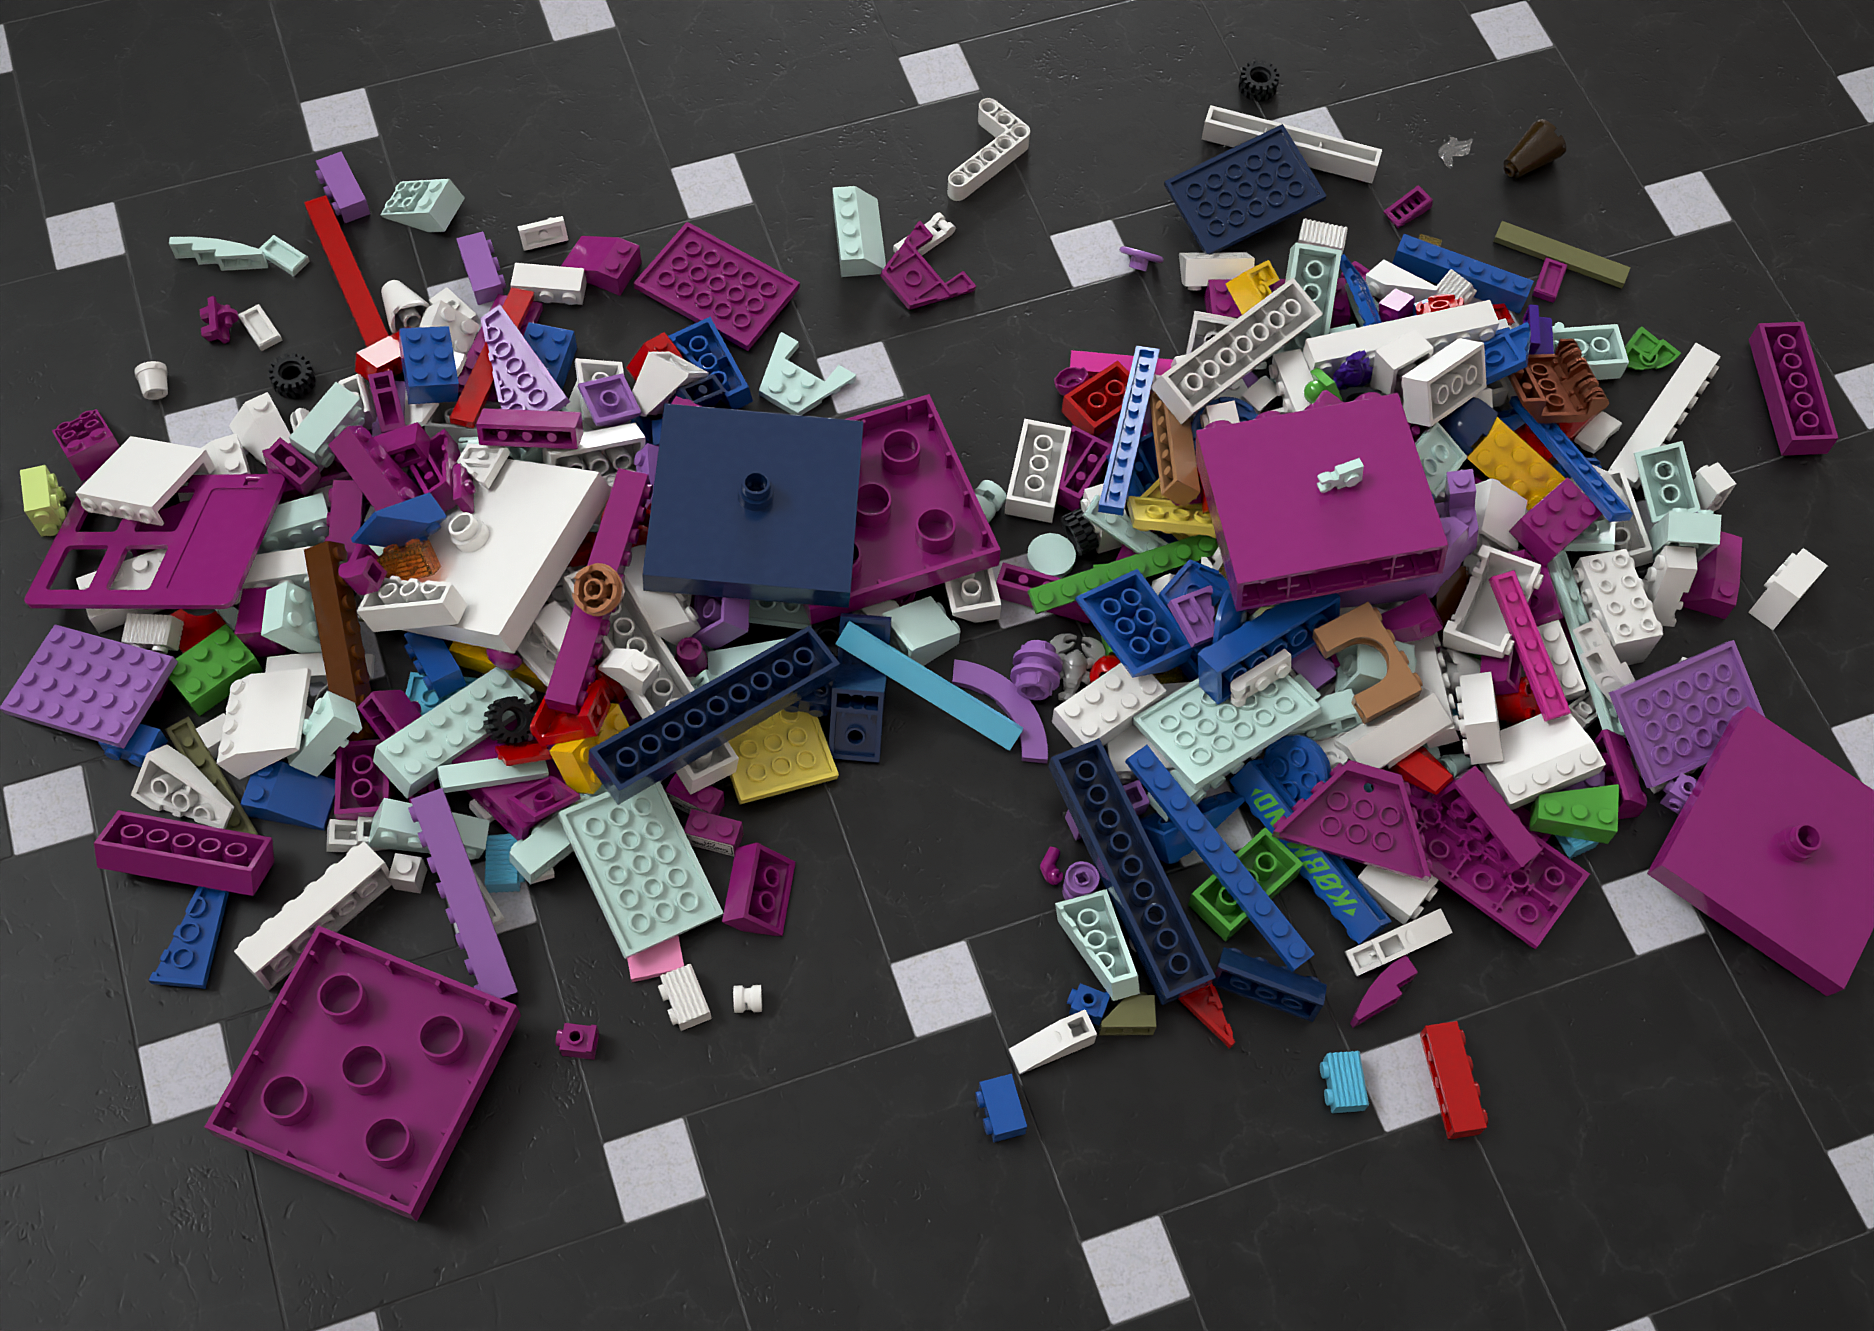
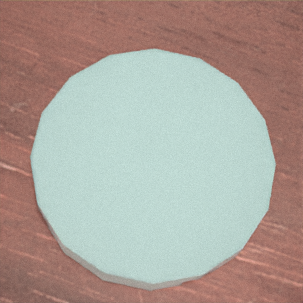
[1027,533,1076,578]

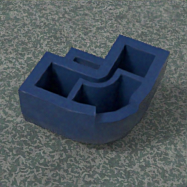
[1438,397,1498,456]

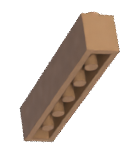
[1149,392,1200,507]

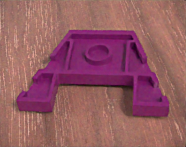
[880,221,976,310]

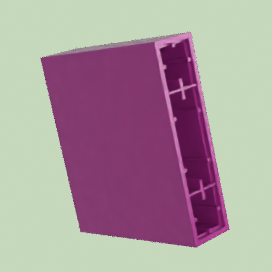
[1196,392,1448,611]

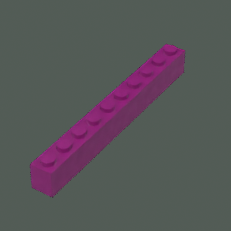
[544,468,653,715]

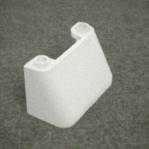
[1443,544,1544,658]

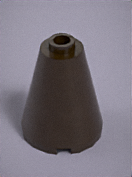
[1503,119,1566,178]

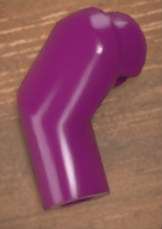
[1040,847,1063,885]

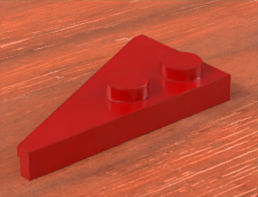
[1178,983,1235,1048]

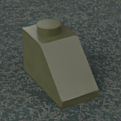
[1099,992,1156,1035]

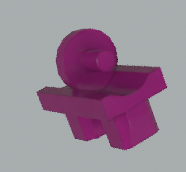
[199,296,239,344]

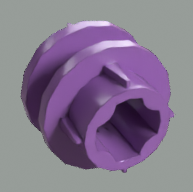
[1010,640,1063,700]

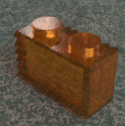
[377,538,441,581]

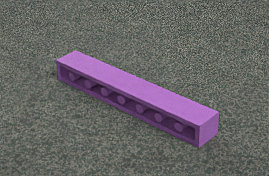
[408,788,518,999]

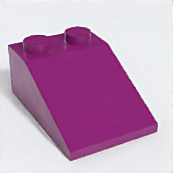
[561,236,642,296]

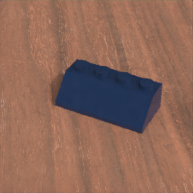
[1212,947,1327,1022]

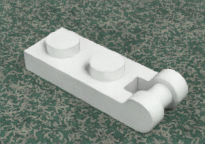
[893,212,956,256]
[1230,649,1291,707]

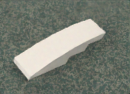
[265,653,375,685]

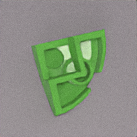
[1625,327,1681,371]

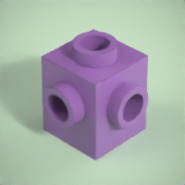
[1660,772,1697,814]

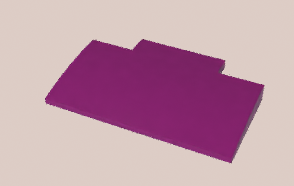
[1403,769,1590,949]

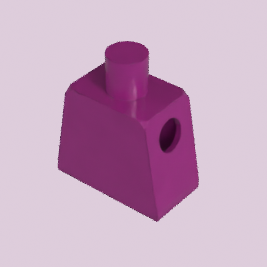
[357,690,422,742]

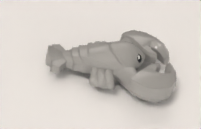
[1050,634,1106,702]

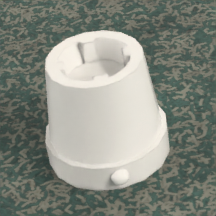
[134,361,168,400]

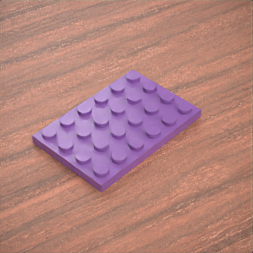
[0,625,178,749]
[1608,640,1765,788]

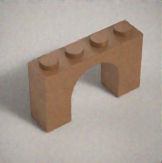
[1312,601,1423,725]

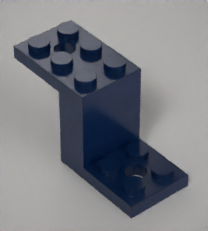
[829,613,892,762]

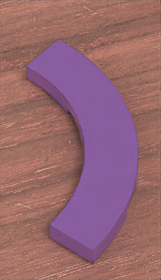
[952,659,1048,763]

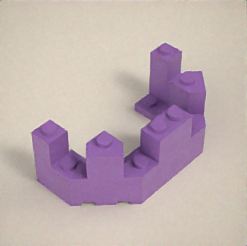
[1337,469,1479,608]

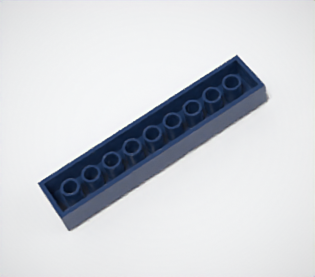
[588,625,840,805]
[1048,738,1216,1005]

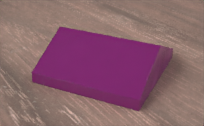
[507,775,581,822]

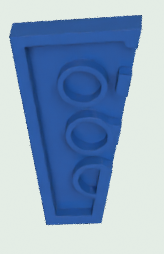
[148,886,229,989]

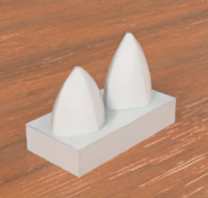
[518,216,568,251]

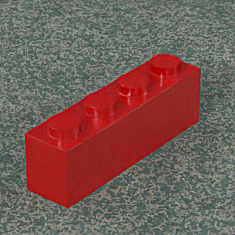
[1420,1021,1488,1140]

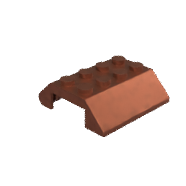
[1508,339,1609,424]

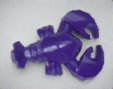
[1333,350,1373,391]

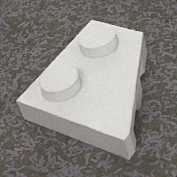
[457,443,511,489]

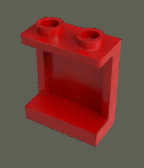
[530,684,611,747]

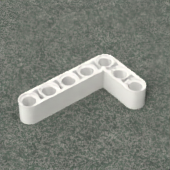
[947,98,1030,201]

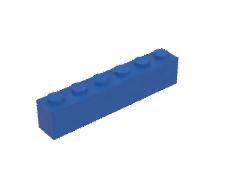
[1392,234,1534,314]

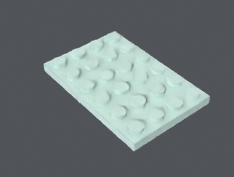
[1133,674,1321,790]
[557,781,723,959]

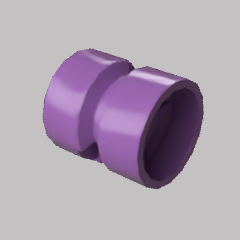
[1062,861,1100,900]

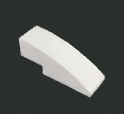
[326,816,387,852]

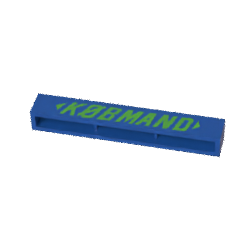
[1230,759,1392,944]

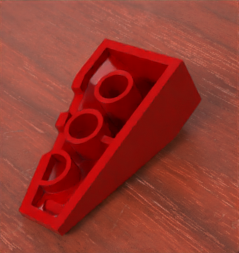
[1382,746,1454,795]

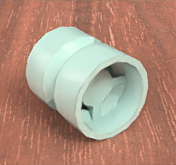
[974,480,1007,523]

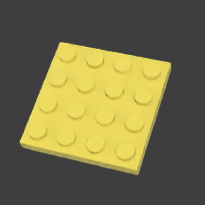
[728,709,839,804]

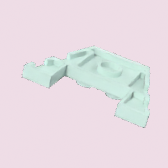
[759,332,856,416]

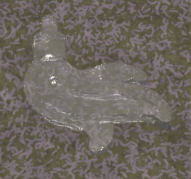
[1438,137,1473,168]

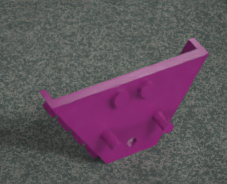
[1272,760,1433,882]

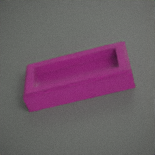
[1532,258,1567,303]

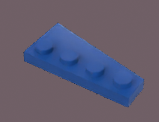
[1340,254,1382,326]

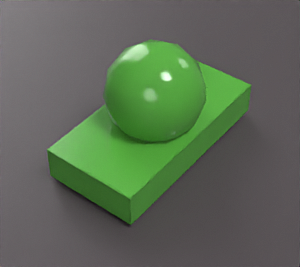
[1304,367,1343,404]

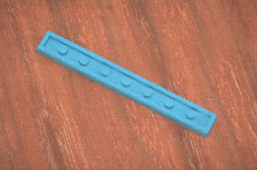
[835,621,1023,751]

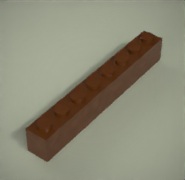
[304,541,380,741]

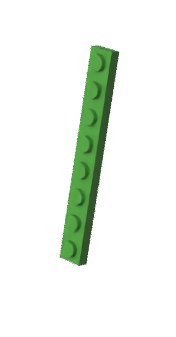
[1027,535,1218,614]

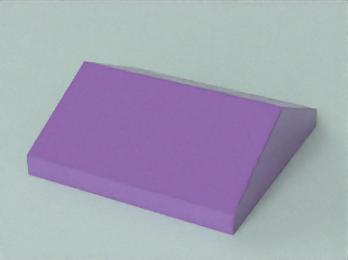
[577,373,641,427]

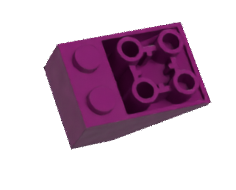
[52,409,120,481]

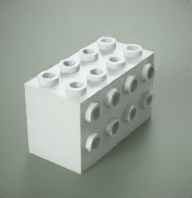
[1572,549,1663,665]

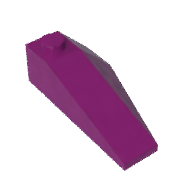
[1680,531,1742,619]
[1381,593,1443,643]

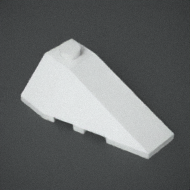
[229,392,291,466]

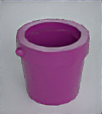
[674,637,708,677]

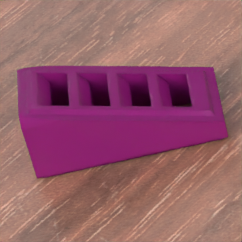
[1383,185,1433,228]

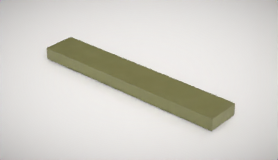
[1493,221,1631,289]
[165,716,258,835]

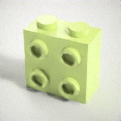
[20,465,68,537]

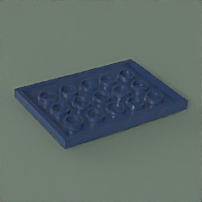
[1164,124,1326,255]

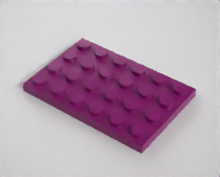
[633,222,800,351]

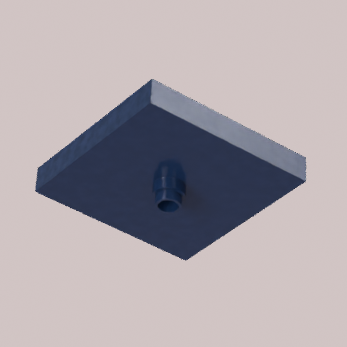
[642,403,864,608]

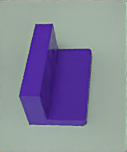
[1523,305,1554,355]

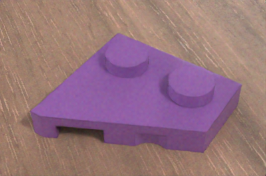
[1167,585,1215,648]

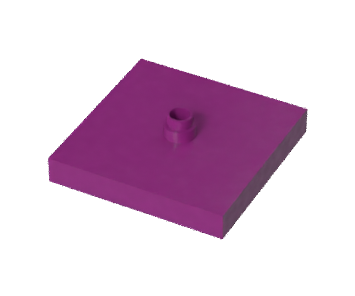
[803,394,1001,625]
[1647,706,1874,996]
[204,925,521,1222]

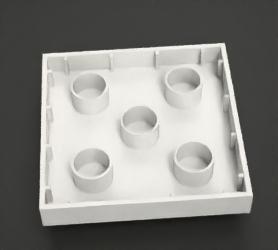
[355,452,612,653]

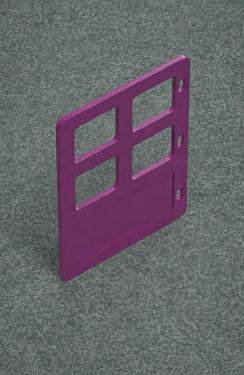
[24,474,287,609]

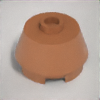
[572,563,624,616]

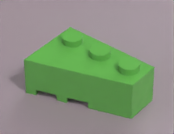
[1529,784,1619,844]

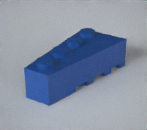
[668,317,753,410]

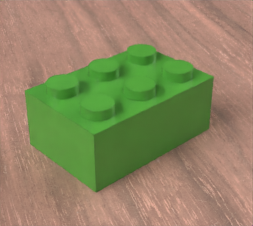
[168,624,263,717]

